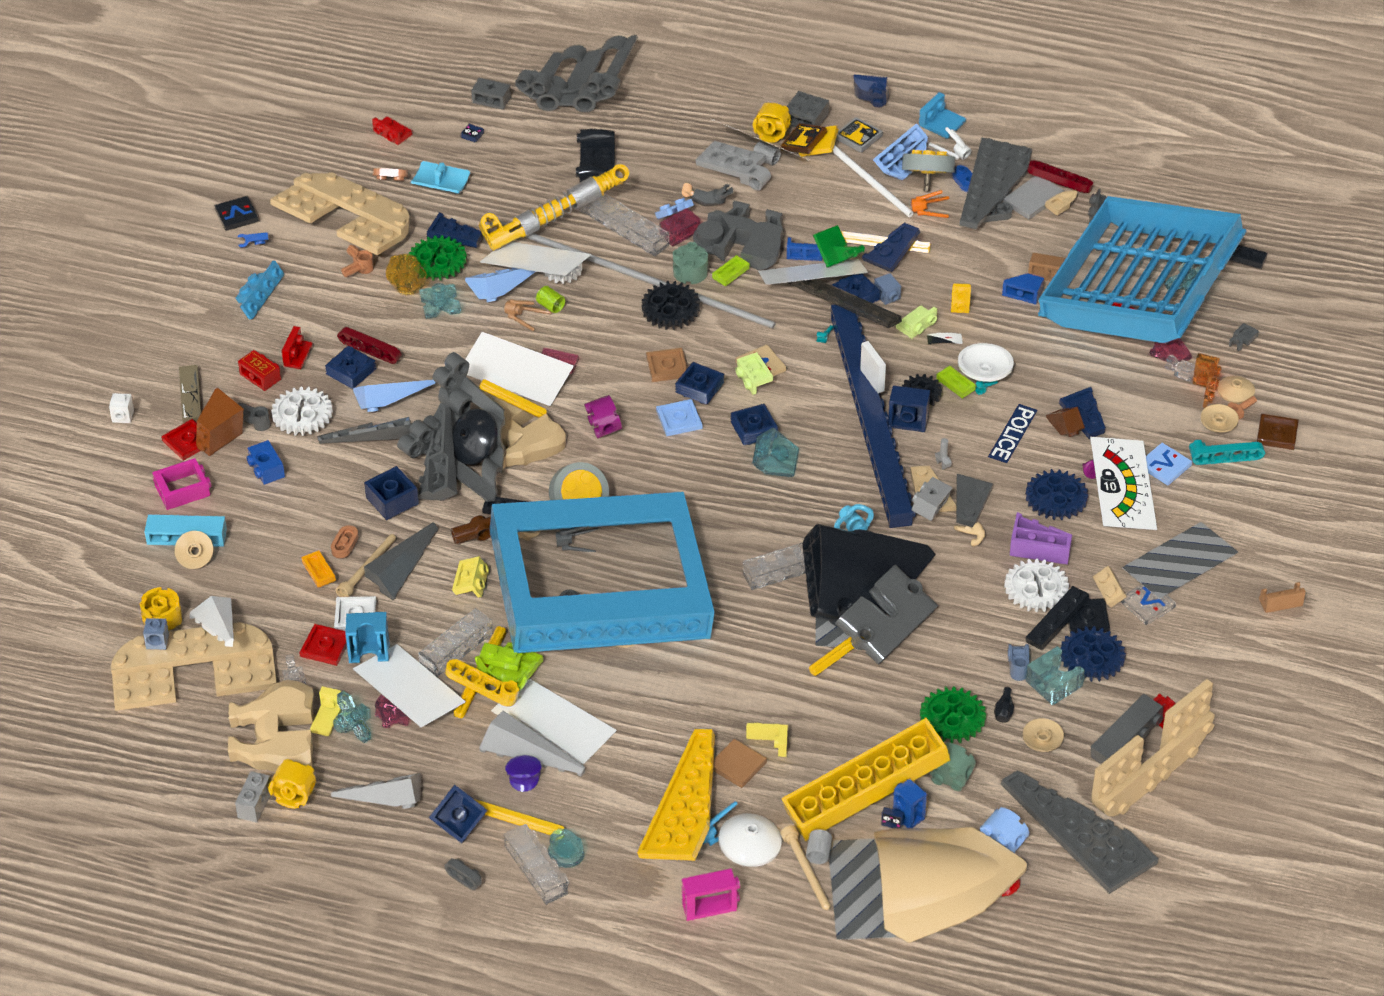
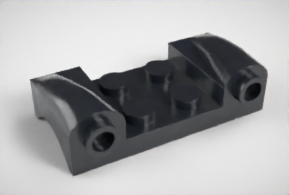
[576,129,615,187]

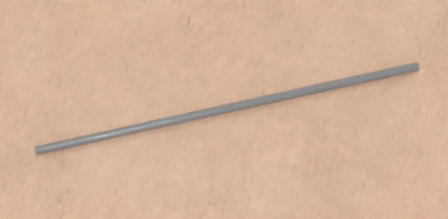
[491,221,776,329]

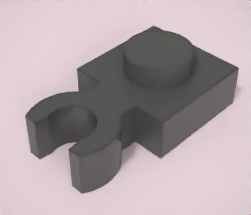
[1229,323,1259,351]

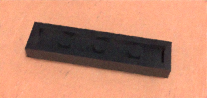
[1025,586,1089,650]

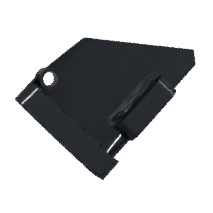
[802,524,936,627]

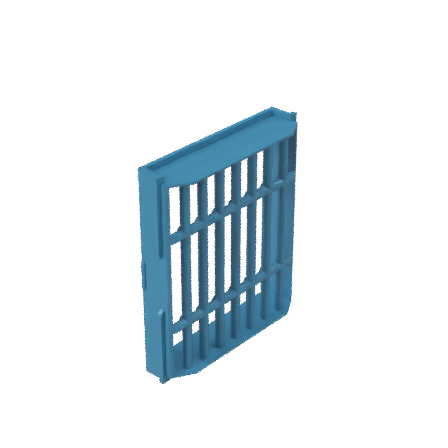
[1038,196,1246,343]

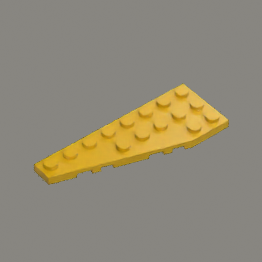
[637,729,715,861]

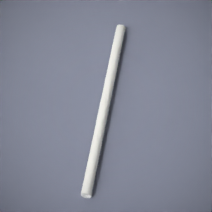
[832,145,913,217]

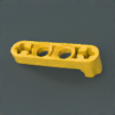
[445,659,519,707]

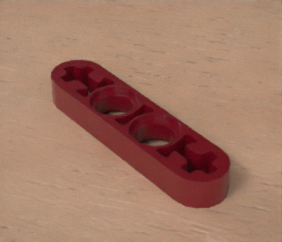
[1027,160,1093,193]
[337,327,402,364]

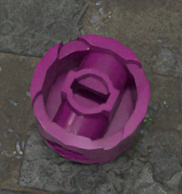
[584,395,622,439]

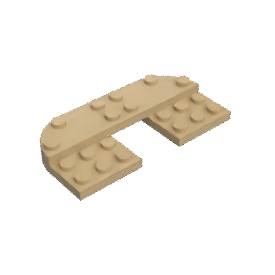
[270,172,409,255]
[111,622,277,711]
[1092,679,1215,817]

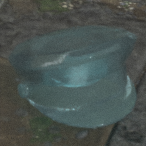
[547,829,585,868]

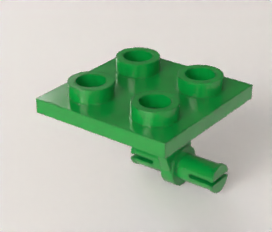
[813,225,865,268]

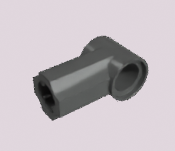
[238,402,270,431]

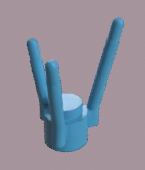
[703,801,738,846]

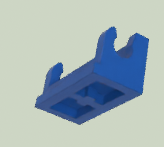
[787,237,822,261]

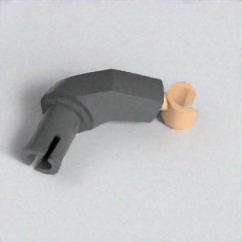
[682,183,733,207]

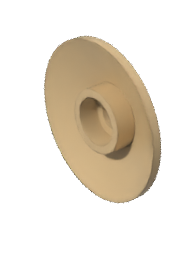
[1217,376,1255,403]
[1201,404,1239,432]
[175,531,214,569]
[1023,718,1064,752]

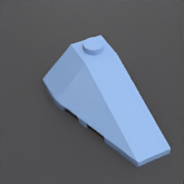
[465,268,536,302]
[353,380,435,412]

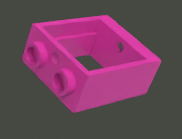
[152,458,212,510]
[681,868,740,921]

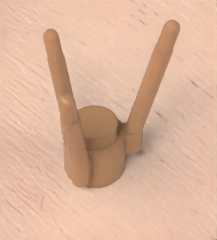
[504,299,552,331]

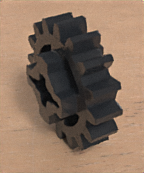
[902,374,942,406]

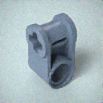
[1008,644,1029,681]

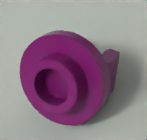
[1082,460,1096,479]

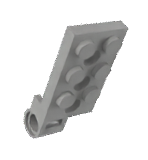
[696,141,771,190]

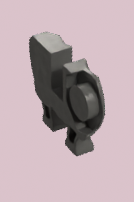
[693,200,784,271]

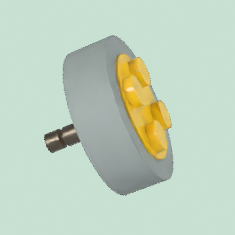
[902,150,955,191]
[549,462,609,500]

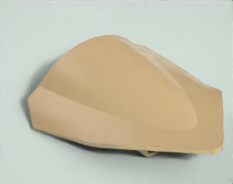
[874,827,1027,943]

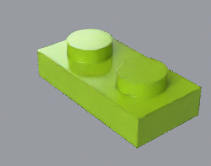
[712,255,750,287]
[936,365,976,399]
[479,642,523,671]

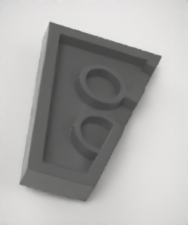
[956,474,993,527]

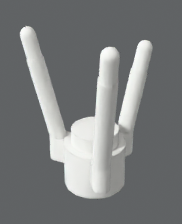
[929,127,972,160]

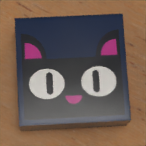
[461,124,484,143]
[881,807,904,828]

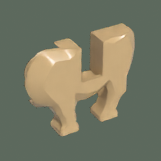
[482,392,566,469]
[228,680,314,772]

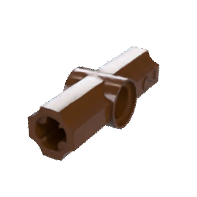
[451,515,491,544]

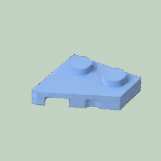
[655,198,694,219]

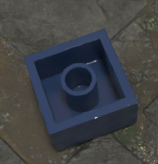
[888,385,930,433]
[364,466,419,520]

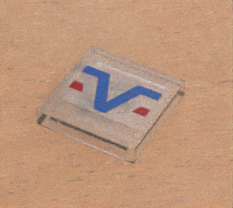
[1120,584,1176,625]

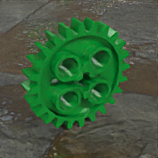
[409,235,467,281]
[920,686,986,743]

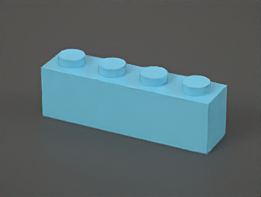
[144,515,227,547]

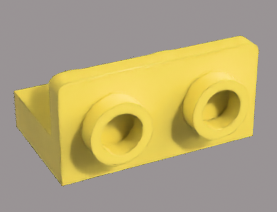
[452,556,489,598]

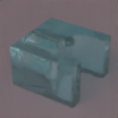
[1026,646,1085,706]

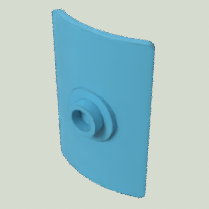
[411,161,470,193]

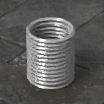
[753,141,781,166]
[806,829,832,864]

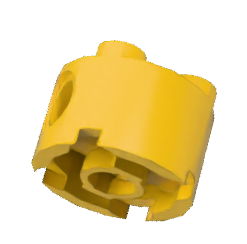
[753,103,791,143]
[140,587,182,631]
[268,759,316,809]

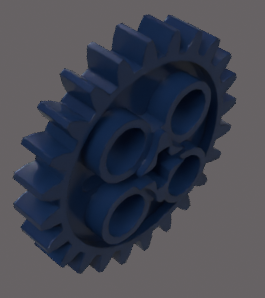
[1025,469,1088,520]
[1060,626,1126,682]

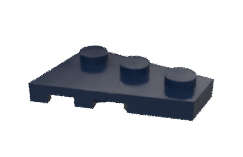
[427,212,483,248]
[861,222,920,272]
[1059,387,1105,439]

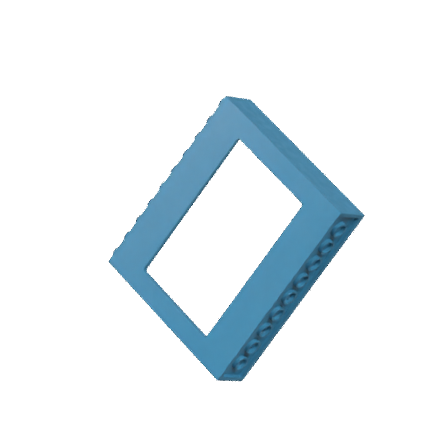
[490,492,715,653]

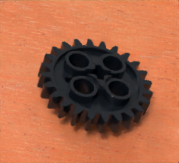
[641,281,700,330]

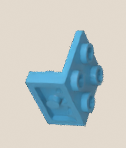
[919,92,966,138]

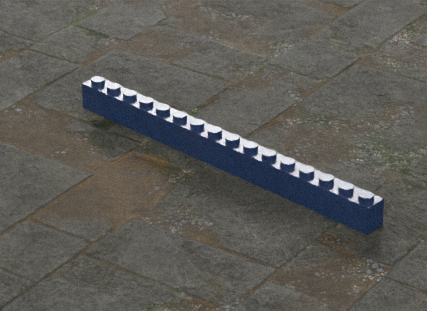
[830,303,916,528]

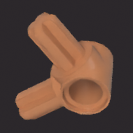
[341,245,374,277]

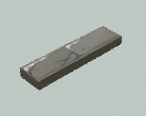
[179,365,201,423]

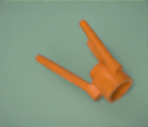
[911,190,949,218]

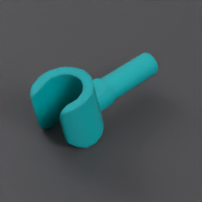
[816,325,833,343]
[975,381,998,395]

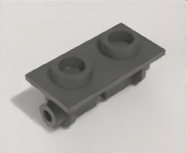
[1088,188,1107,223]

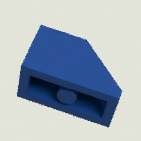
[1002,273,1044,305]

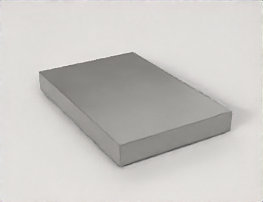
[1003,176,1064,220]

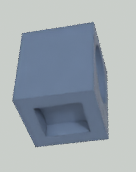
[874,273,901,305]
[143,618,169,650]

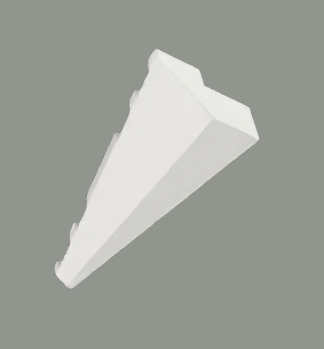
[189,596,234,647]

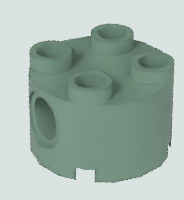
[673,242,708,284]
[929,743,976,791]

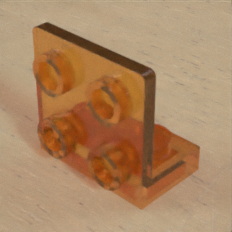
[1193,353,1222,408]

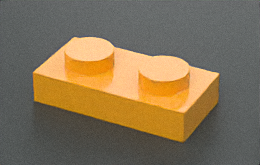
[301,550,336,588]

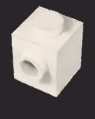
[109,393,134,423]

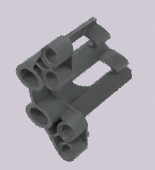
[515,35,638,113]
[397,352,505,502]

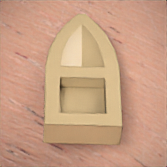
[1045,190,1077,216]

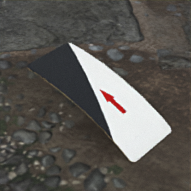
[927,333,963,345]

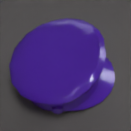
[505,755,542,792]

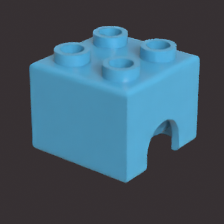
[345,612,390,663]

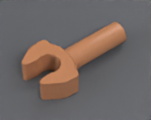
[1227,396,1257,419]

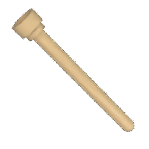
[336,534,396,597]
[780,825,830,910]

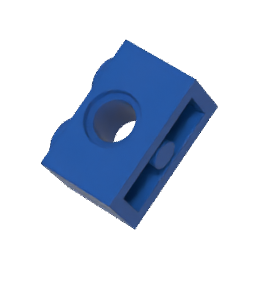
[246,440,285,485]

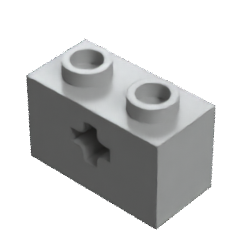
[911,477,952,521]
[235,771,271,823]

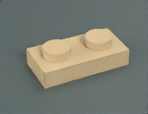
[1093,566,1127,608]

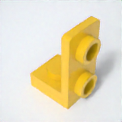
[951,283,971,313]

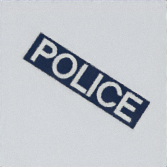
[988,404,1038,463]

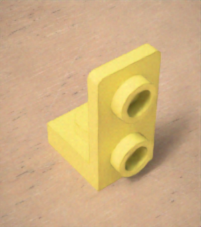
[310,686,343,736]
[746,723,788,757]

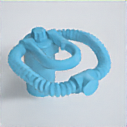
[834,504,874,532]

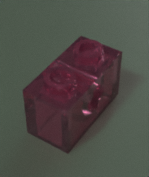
[659,208,701,247]

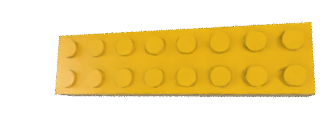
[781,718,950,841]

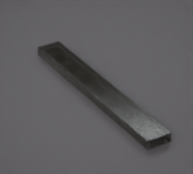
[787,279,902,328]

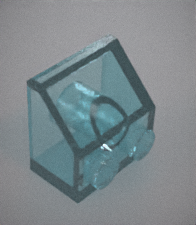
[752,427,799,477]

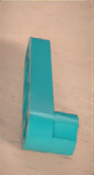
[1189,440,1265,465]

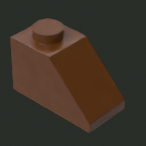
[1046,407,1085,437]

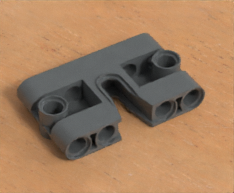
[835,565,939,665]

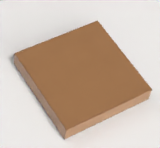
[646,348,687,382]
[713,739,767,788]

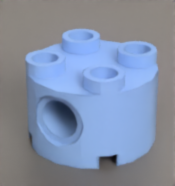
[980,807,1029,853]

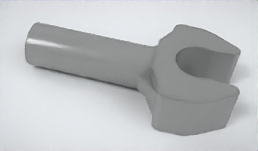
[935,438,952,470]

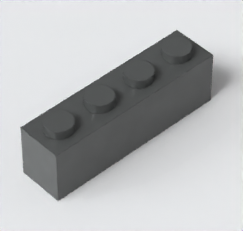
[1090,693,1163,764]

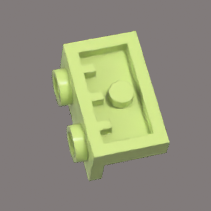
[896,305,937,339]
[735,352,773,395]

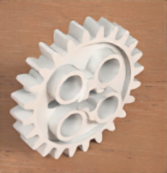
[271,387,333,436]
[1004,559,1069,612]

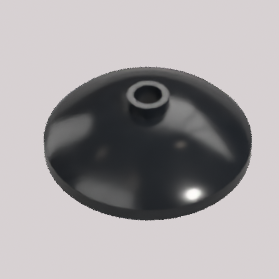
[452,409,497,465]

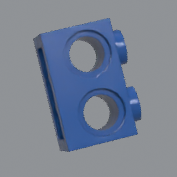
[893,779,927,828]

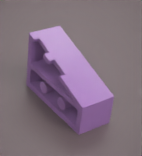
[1010,512,1072,565]

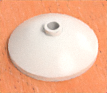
[958,343,1014,382]
[719,813,782,867]

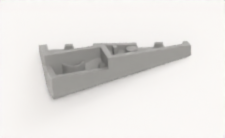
[479,710,585,776]

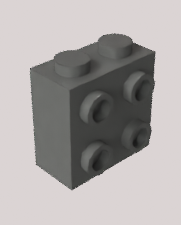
[787,91,829,127]

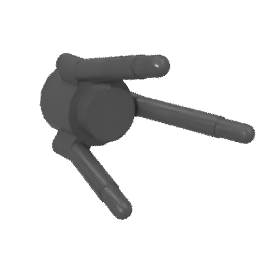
[556,526,598,552]

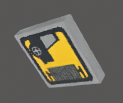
[836,117,883,153]

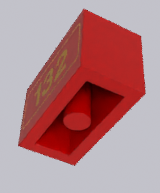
[238,350,281,391]

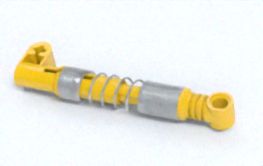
[479,164,629,251]

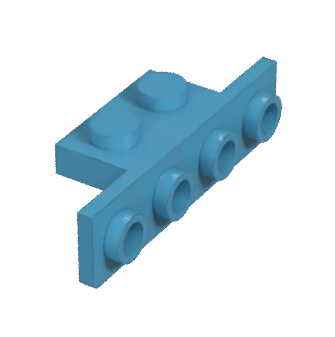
[235,260,284,320]

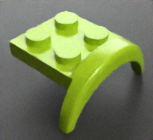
[475,642,543,691]

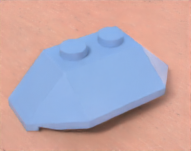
[873,124,928,180]

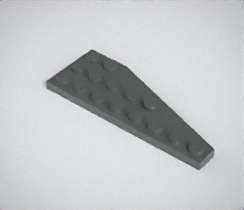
[959,137,1032,229]
[1001,770,1159,894]

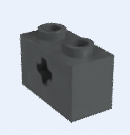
[471,78,511,110]

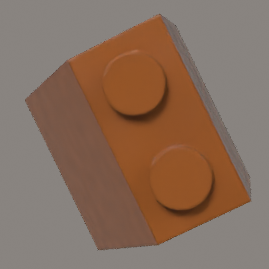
[196,388,244,456]

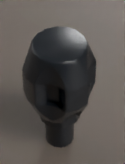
[994,687,1014,723]

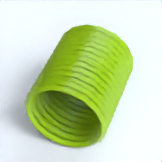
[536,286,565,313]

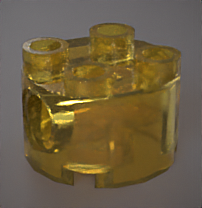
[386,254,426,296]

